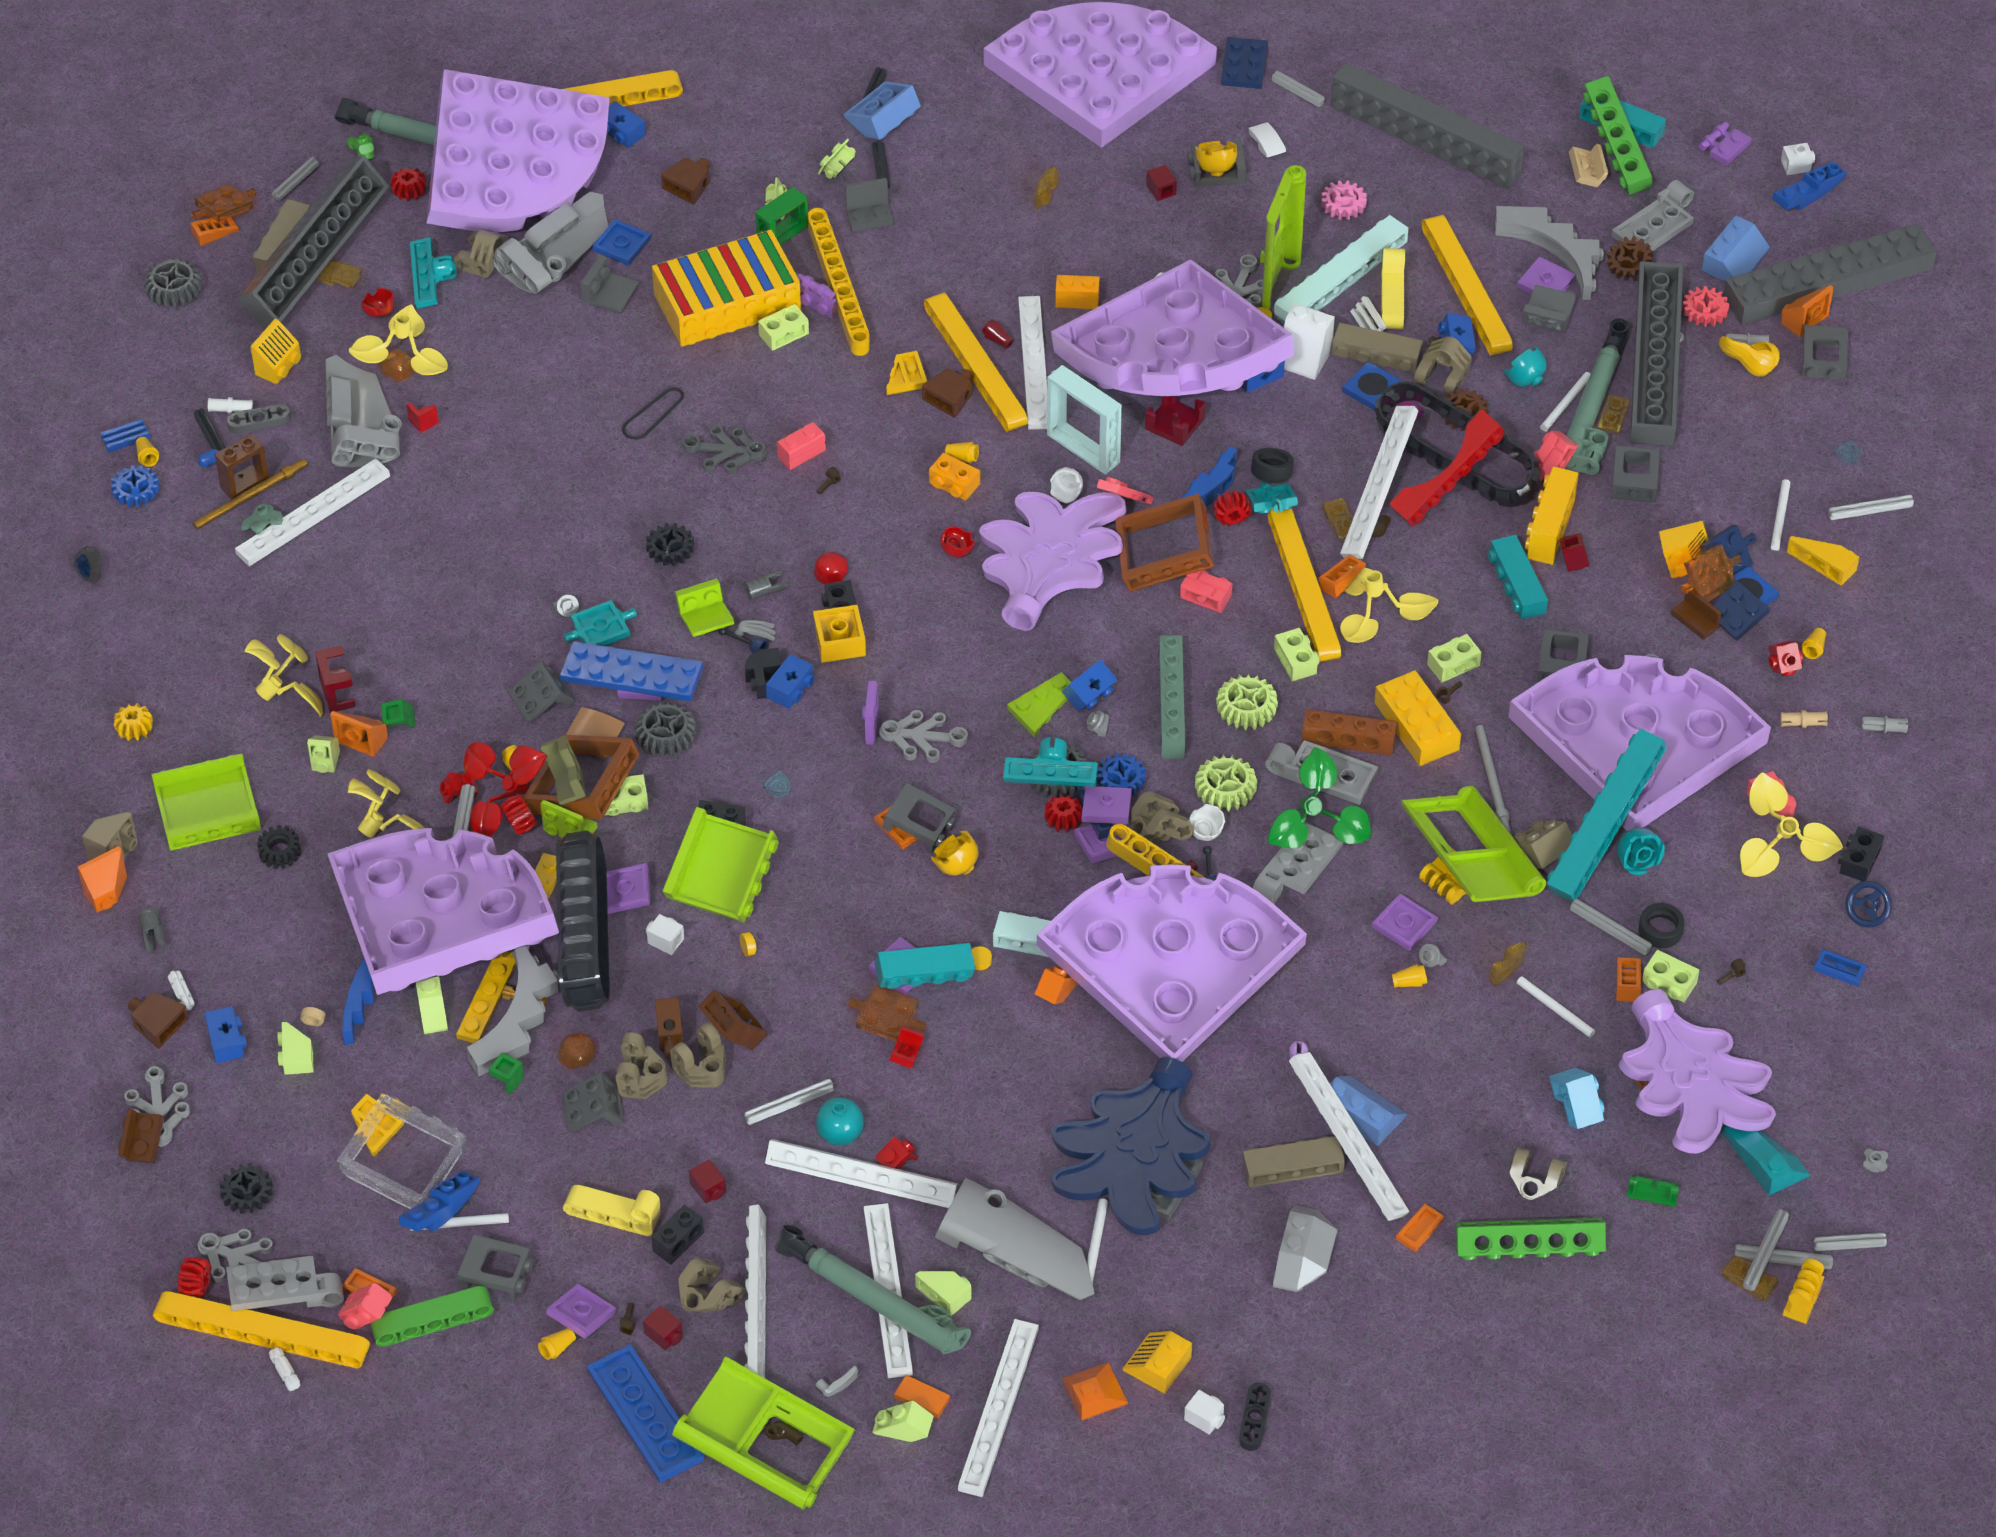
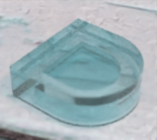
[1834,440,1861,464]
[763,770,791,797]

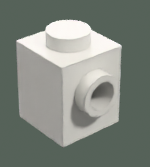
[1781,143,1815,175]
[646,914,684,955]
[1184,1390,1225,1435]

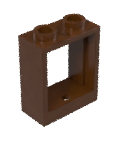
[214,433,269,500]
[698,990,768,1050]

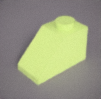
[416,976,448,1034]
[915,1271,972,1317]

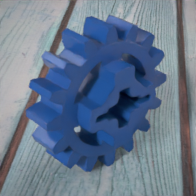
[111,465,160,507]
[1097,753,1146,796]

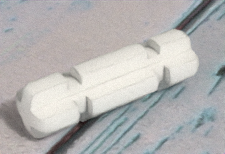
[168,970,195,1011]
[269,1347,300,1391]

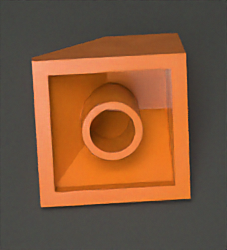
[1781,285,1834,337]
[330,711,388,757]
[77,846,127,913]
[1062,1362,1128,1420]

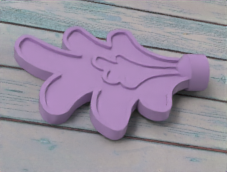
[979,492,1127,631]
[1619,989,1776,1153]

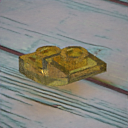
[1034,165,1059,210]
[316,261,362,288]
[1598,394,1630,434]
[1322,497,1354,541]
[1489,941,1527,987]
[1721,1255,1778,1301]

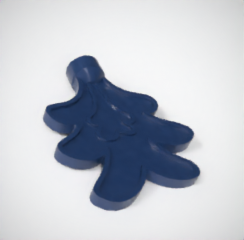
[1051,1057,1211,1235]

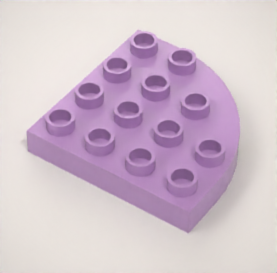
[984,2,1217,148]
[426,69,609,232]
[1051,259,1295,396]
[1508,655,1771,831]
[328,828,559,995]
[1037,865,1307,1062]

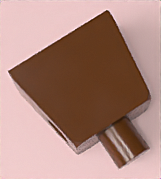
[661,158,710,205]
[922,369,973,418]
[128,993,188,1049]
[655,997,683,1058]

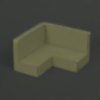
[540,735,586,805]

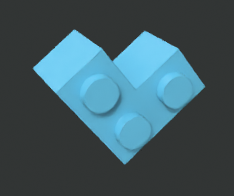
[1549,1068,1604,1129]

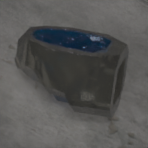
[74,546,102,584]

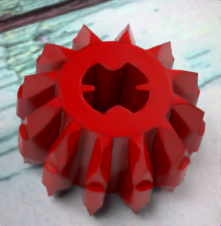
[391,166,427,201]
[1214,490,1251,527]
[1044,793,1083,833]
[501,794,536,835]
[177,1256,212,1298]

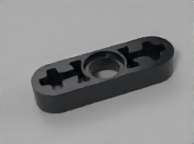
[1239,1383,1270,1451]

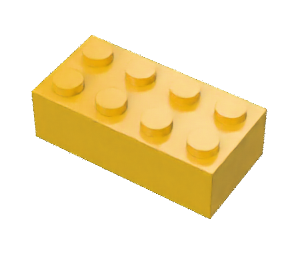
[1525,466,1579,565]
[1374,670,1461,766]

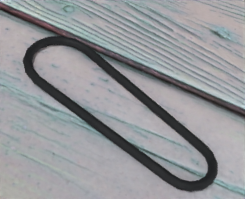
[622,387,684,440]

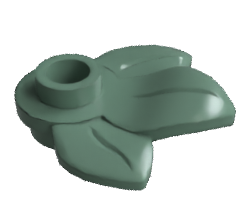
[241,504,283,535]

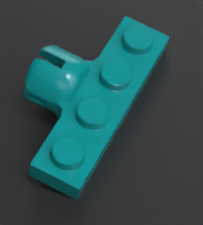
[410,237,457,309]
[1003,737,1098,787]

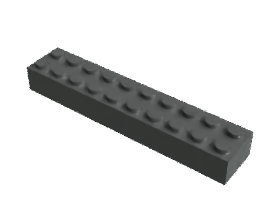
[1331,63,1524,190]
[237,155,389,329]
[1723,223,1937,325]
[1630,261,1683,446]

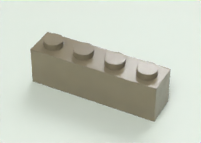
[252,199,311,272]
[1332,323,1423,373]
[1242,1136,1345,1188]

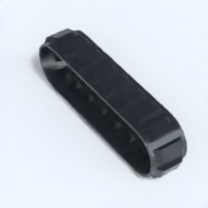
[1375,381,1542,507]
[556,830,610,1012]

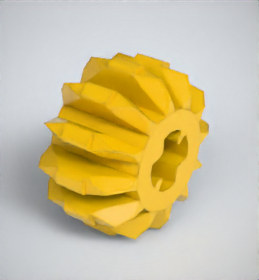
[114,703,153,742]

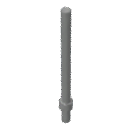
[1475,725,1512,834]

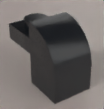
[745,648,781,699]

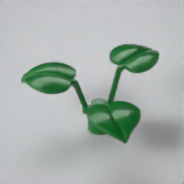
[1268,747,1371,848]

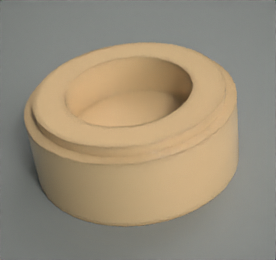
[300,1007,325,1026]

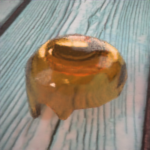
[379,350,414,382]
[558,1033,596,1070]

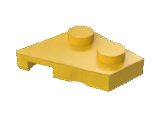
[886,351,927,395]
[351,1094,404,1157]

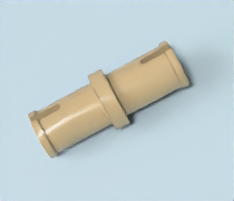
[1780,710,1828,728]

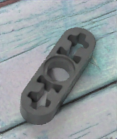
[227,404,291,434]

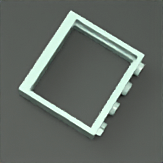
[1047,365,1122,475]

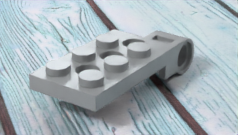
[1611,180,1694,251]
[1265,740,1378,805]
[1253,822,1343,904]
[226,1256,344,1311]

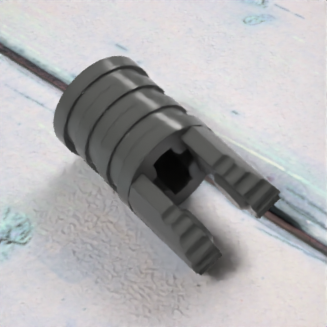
[744,570,788,601]
[138,908,166,953]

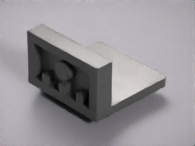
[845,178,893,232]
[581,255,639,313]
[1523,285,1576,333]
[509,662,575,722]
[562,1072,624,1133]

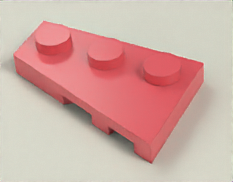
[1097,477,1154,504]

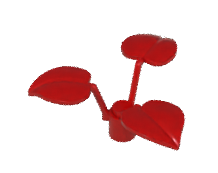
[464,742,547,837]

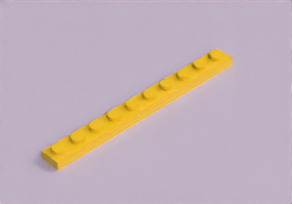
[456,853,557,1043]

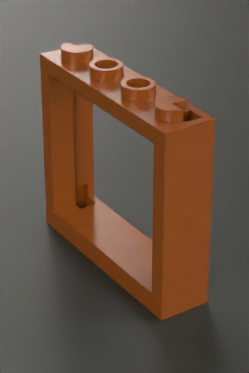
[1115,493,1214,592]
[523,735,639,820]

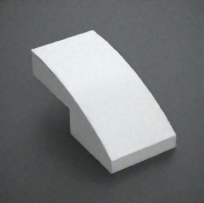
[1249,122,1286,157]

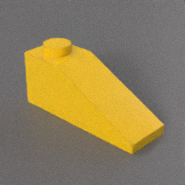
[1787,536,1859,586]

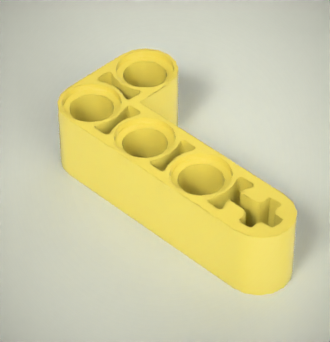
[1381,248,1405,330]
[563,1185,661,1236]

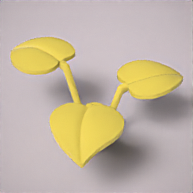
[349,305,448,375]
[1340,565,1438,643]
[245,634,323,717]
[348,769,425,838]
[1740,773,1843,877]

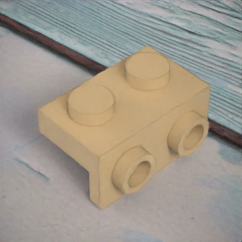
[1569,144,1608,187]

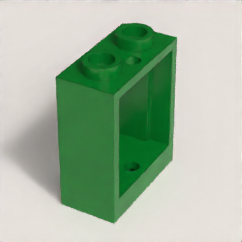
[755,187,808,245]

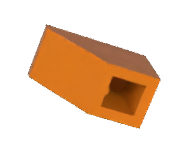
[1035,965,1078,1004]

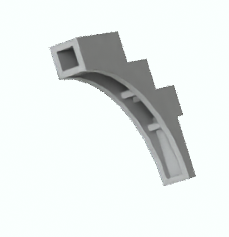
[1495,206,1603,300]
[467,945,559,1077]

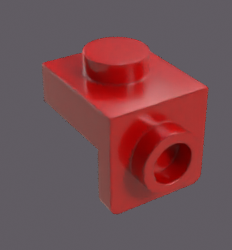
[440,772,479,804]
[889,1027,924,1069]
[875,1136,919,1169]

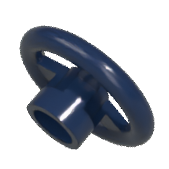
[1845,881,1892,928]

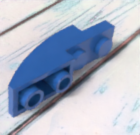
[1772,161,1847,211]
[1181,446,1237,507]
[399,1171,480,1232]

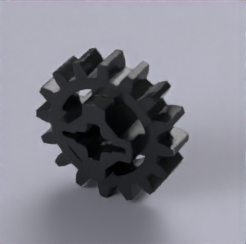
[646,523,694,566]
[219,1163,273,1214]

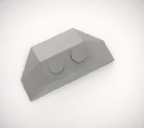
[1273,1205,1338,1292]

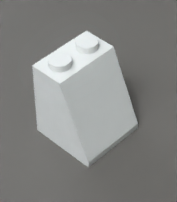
[1284,303,1334,380]

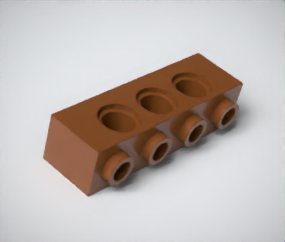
[1301,709,1397,756]

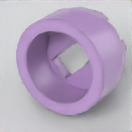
[1289,1041,1308,1058]

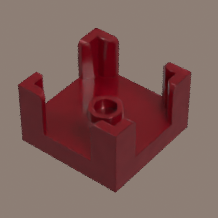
[1145,396,1205,446]
[315,645,356,713]

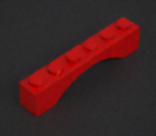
[1389,409,1505,527]

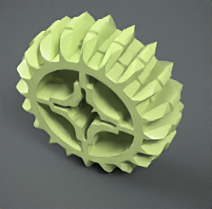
[1216,674,1278,731]
[1195,754,1257,812]

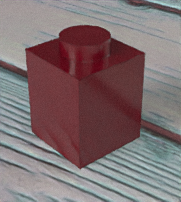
[1146,164,1177,201]
[1559,533,1590,572]
[689,1159,726,1204]
[643,1305,683,1351]

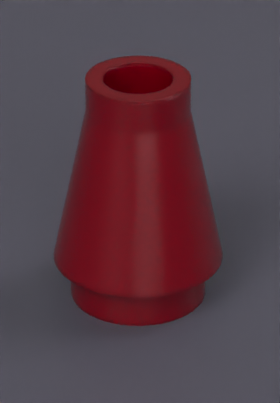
[982,319,1014,349]

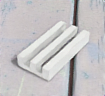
[1350,296,1387,332]

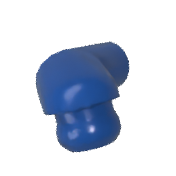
[198,449,219,467]

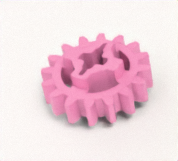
[1321,181,1367,220]

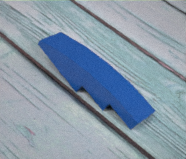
[342,959,374,1045]

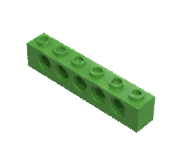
[1583,76,1653,195]
[1455,1217,1606,1260]

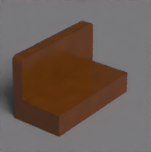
[1671,587,1721,640]

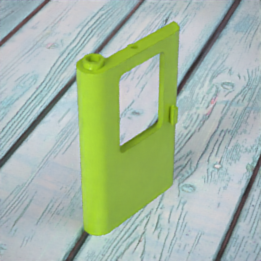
[1260,165,1306,311]
[1401,786,1547,902]
[672,1356,855,1510]

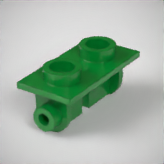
[1627,1175,1679,1207]

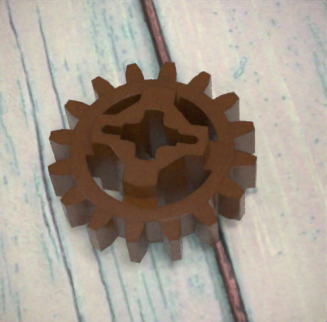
[1607,236,1653,281]
[1441,388,1488,431]

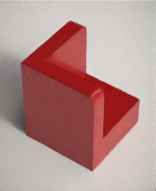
[406,402,439,433]

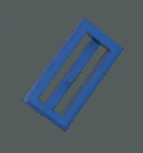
[101,419,150,452]
[1814,949,1867,987]

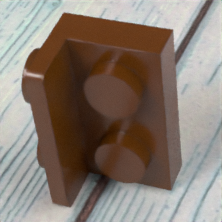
[118,1109,164,1164]

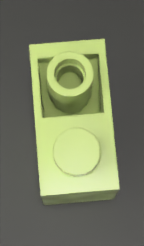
[307,735,340,773]
[278,1022,314,1075]
[872,1400,934,1442]

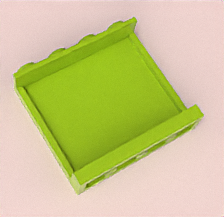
[152,754,261,851]
[663,807,779,923]

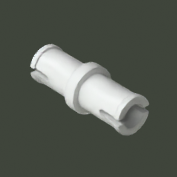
[208,397,253,414]

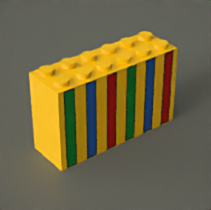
[652,229,801,347]

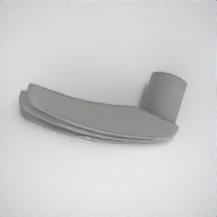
[735,620,776,641]
[815,1366,858,1397]

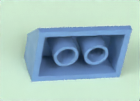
[844,81,921,140]
[1702,215,1770,281]
[1330,1075,1407,1146]

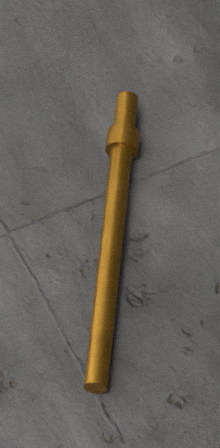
[192,458,308,529]

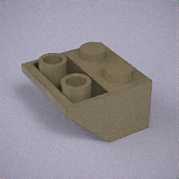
[82,812,138,861]
[1513,819,1572,869]

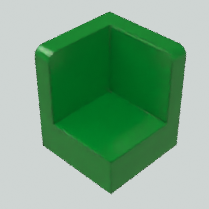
[381,699,415,728]
[488,1052,524,1095]

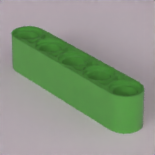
[370,1286,494,1347]

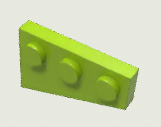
[1007,672,1071,737]

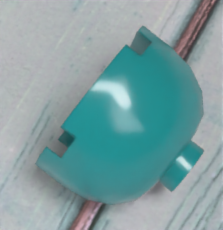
[1503,346,1547,387]
[1616,827,1665,875]
[816,1097,864,1146]

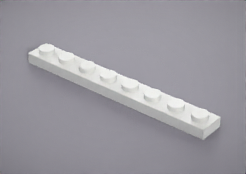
[1018,296,1047,430]
[1340,406,1418,559]
[235,458,390,567]
[1289,1052,1410,1221]
[765,1139,958,1208]
[864,1203,913,1378]
[744,1204,766,1378]
[958,1319,1039,1497]

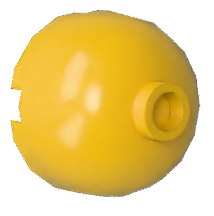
[1195,141,1237,176]
[931,831,979,876]

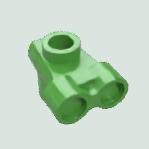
[347,133,375,160]

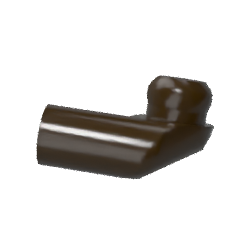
[1371,515,1390,538]
[765,1422,804,1446]

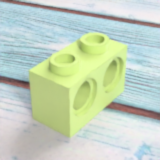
[758,304,809,351]
[1274,628,1320,681]
[1427,634,1482,683]
[604,774,648,816]
[1642,950,1699,1002]

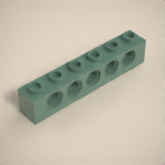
[1159,635,1185,759]

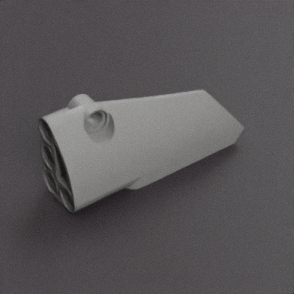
[494,192,609,294]
[325,355,402,468]
[935,1177,1095,1300]

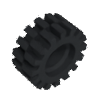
[257,825,301,869]

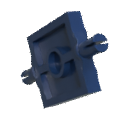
[1695,525,1757,585]

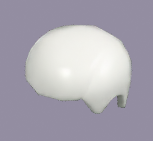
[1050,467,1083,504]
[1189,804,1225,841]

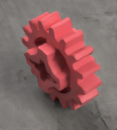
[1682,286,1729,327]

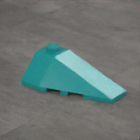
[1721,1123,1810,1195]

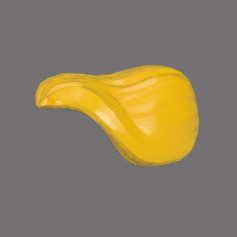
[1718,336,1780,377]

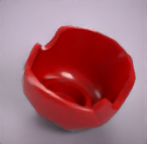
[361,288,394,318]
[940,526,975,558]
[814,552,849,584]

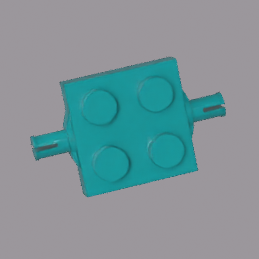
[1245,481,1298,513]
[563,600,637,646]

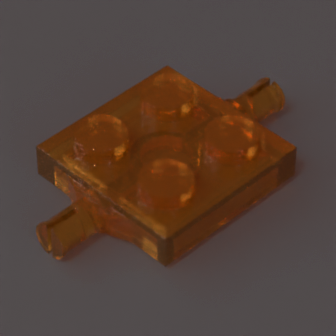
[191,184,257,222]
[1680,545,1742,602]
[848,986,927,1041]

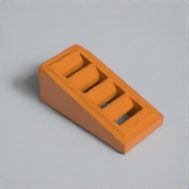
[190,215,239,246]
[1319,554,1366,598]
[1616,957,1641,1002]

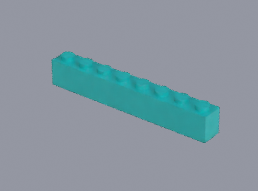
[1547,728,1667,902]

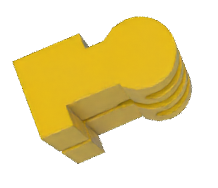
[1419,847,1466,905]
[1783,1259,1824,1324]

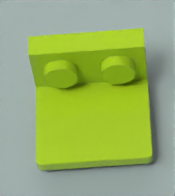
[675,578,734,637]
[540,800,597,838]

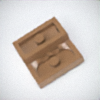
[566,707,625,760]

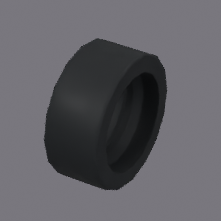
[1251,448,1294,483]
[1638,903,1685,949]

